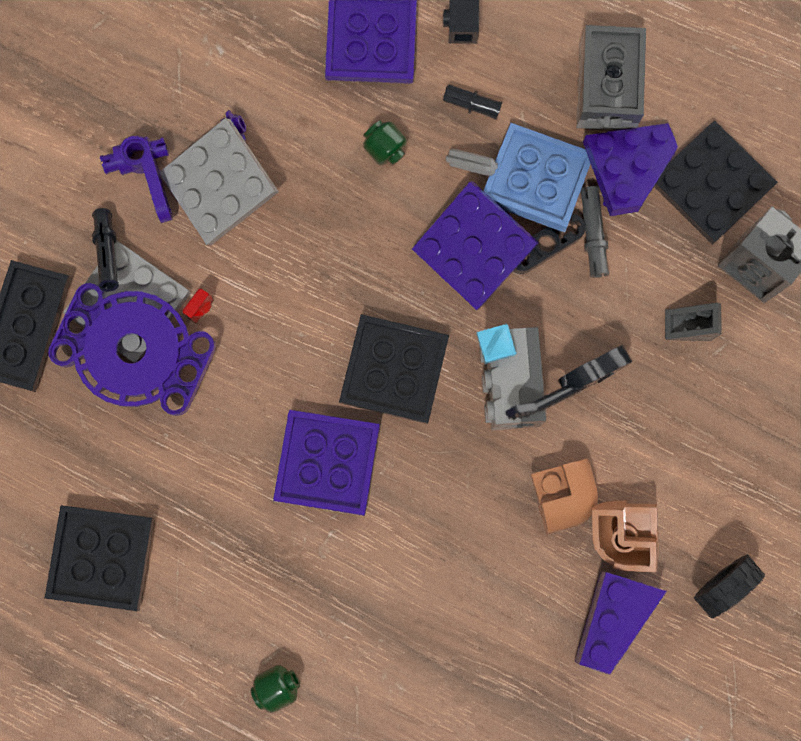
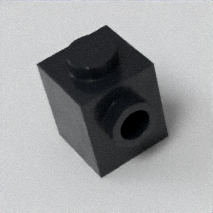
[443,0,479,44]

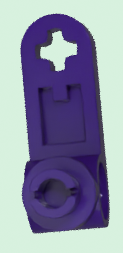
[100,136,173,223]

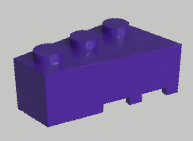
[574,572,667,674]

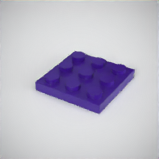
[325,0,417,84]
[412,181,539,310]
[273,410,380,516]

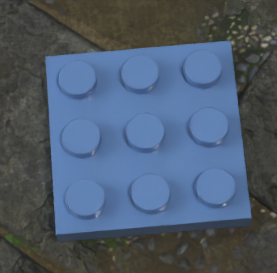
[484,123,591,232]

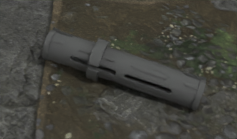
[580,186,609,278]

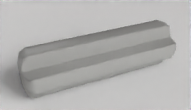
[446,149,498,176]

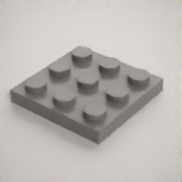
[159,118,279,245]
[63,241,191,363]

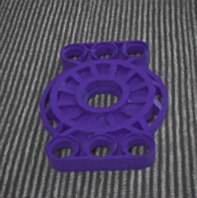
[48,283,216,416]

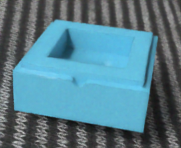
[476,324,516,364]

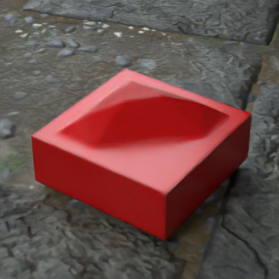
[182,288,214,324]

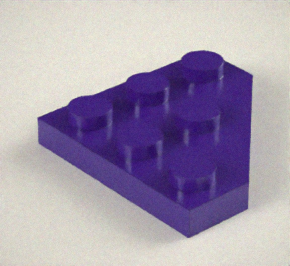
[583,123,678,216]

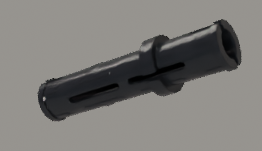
[92,208,119,292]

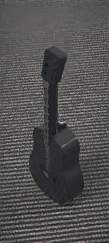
[505,345,633,420]

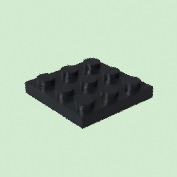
[654,120,778,245]
[339,314,449,424]
[44,505,155,611]

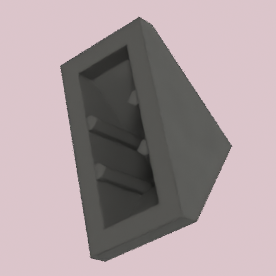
[665,303,722,341]

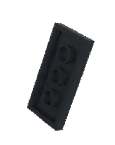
[0,260,71,392]

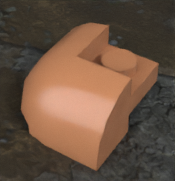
[531,458,598,534]
[592,500,659,572]

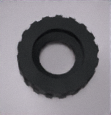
[694,554,765,619]

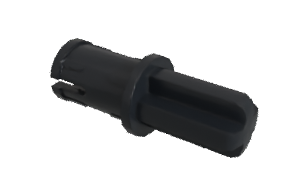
[443,85,503,120]

